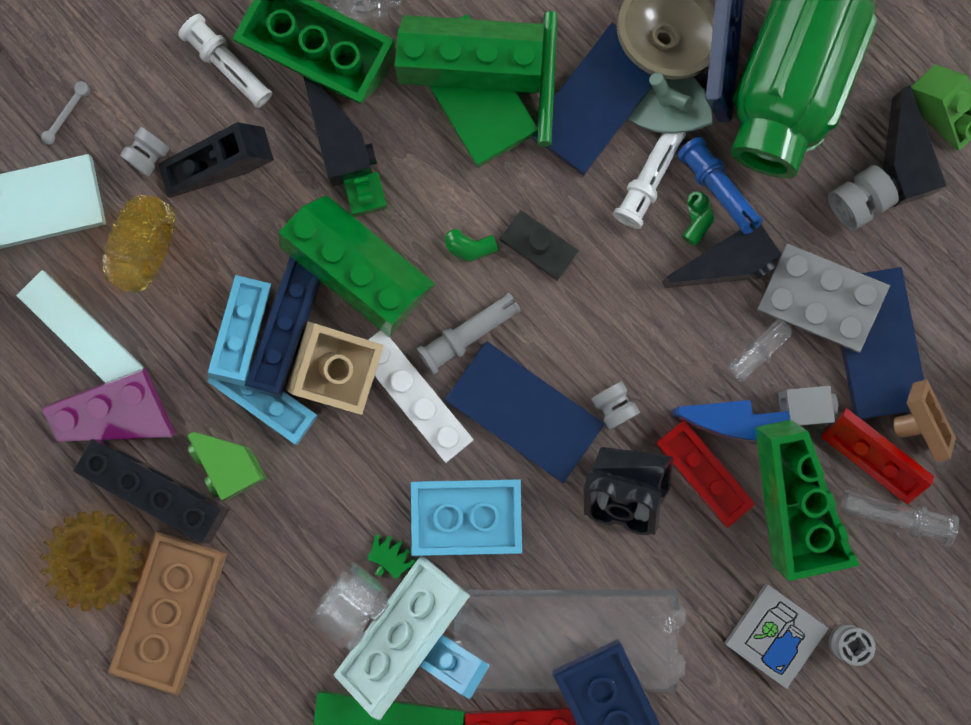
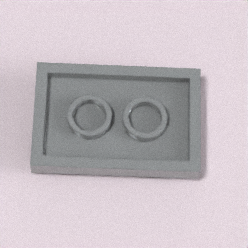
[757,244,890,353]

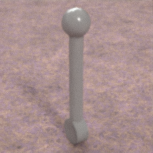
[41,81,90,145]

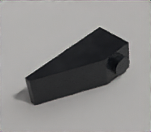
[303,76,377,187]
[883,85,947,207]
[158,122,274,197]
[662,223,782,288]

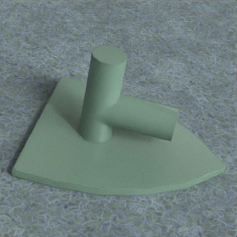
[627,72,713,134]

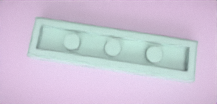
[16,270,144,383]

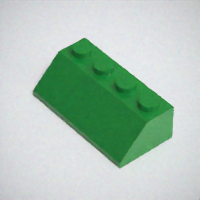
[232,0,396,104]
[395,15,544,93]
[278,195,435,337]

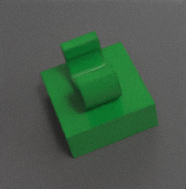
[343,172,388,217]

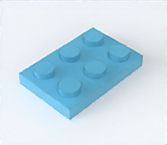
[411,479,522,556]

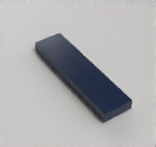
[245,256,321,399]

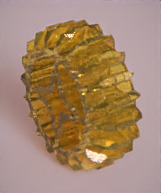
[102,194,176,293]
[39,510,143,611]

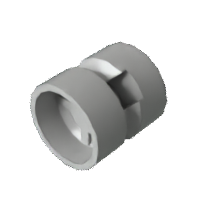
[828,165,899,231]

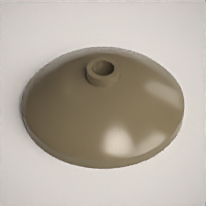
[617,0,715,80]

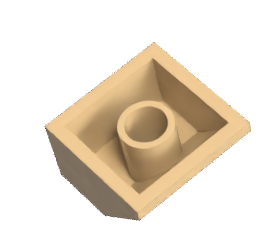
[286,321,384,415]

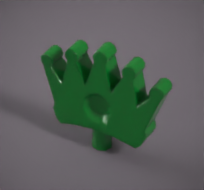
[368,534,416,579]

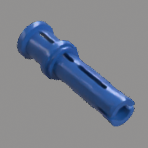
[678,137,763,234]

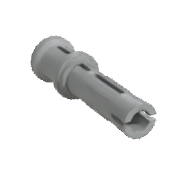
[416,293,521,375]

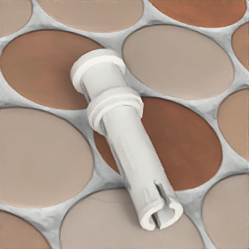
[178,14,272,108]
[613,132,686,229]

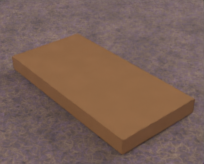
[108,531,227,696]

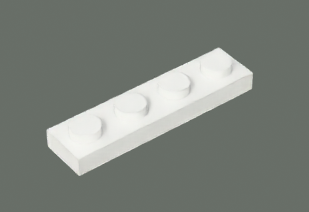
[369,330,474,463]

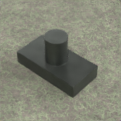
[500,210,579,281]

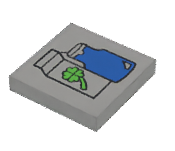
[724,584,829,689]

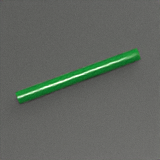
[537,11,558,147]

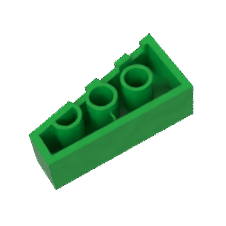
[755,420,860,581]

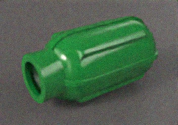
[731,0,877,178]

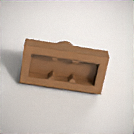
[894,379,956,462]

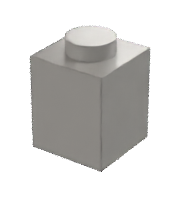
[778,386,838,426]

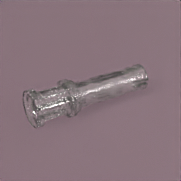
[840,490,959,547]

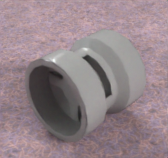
[119,127,170,177]
[591,381,640,430]
[828,624,876,666]

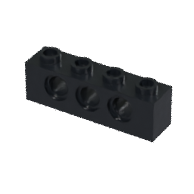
[73,439,230,543]

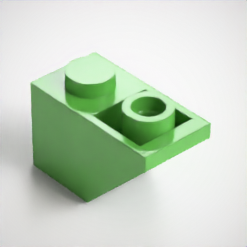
[911,64,971,151]
[187,432,267,500]

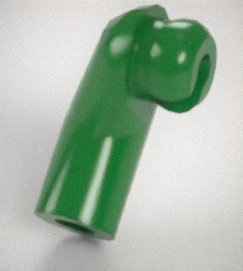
[682,191,714,247]
[445,229,499,262]

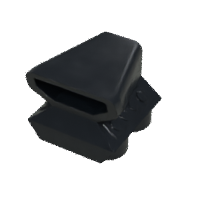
[583,447,673,535]

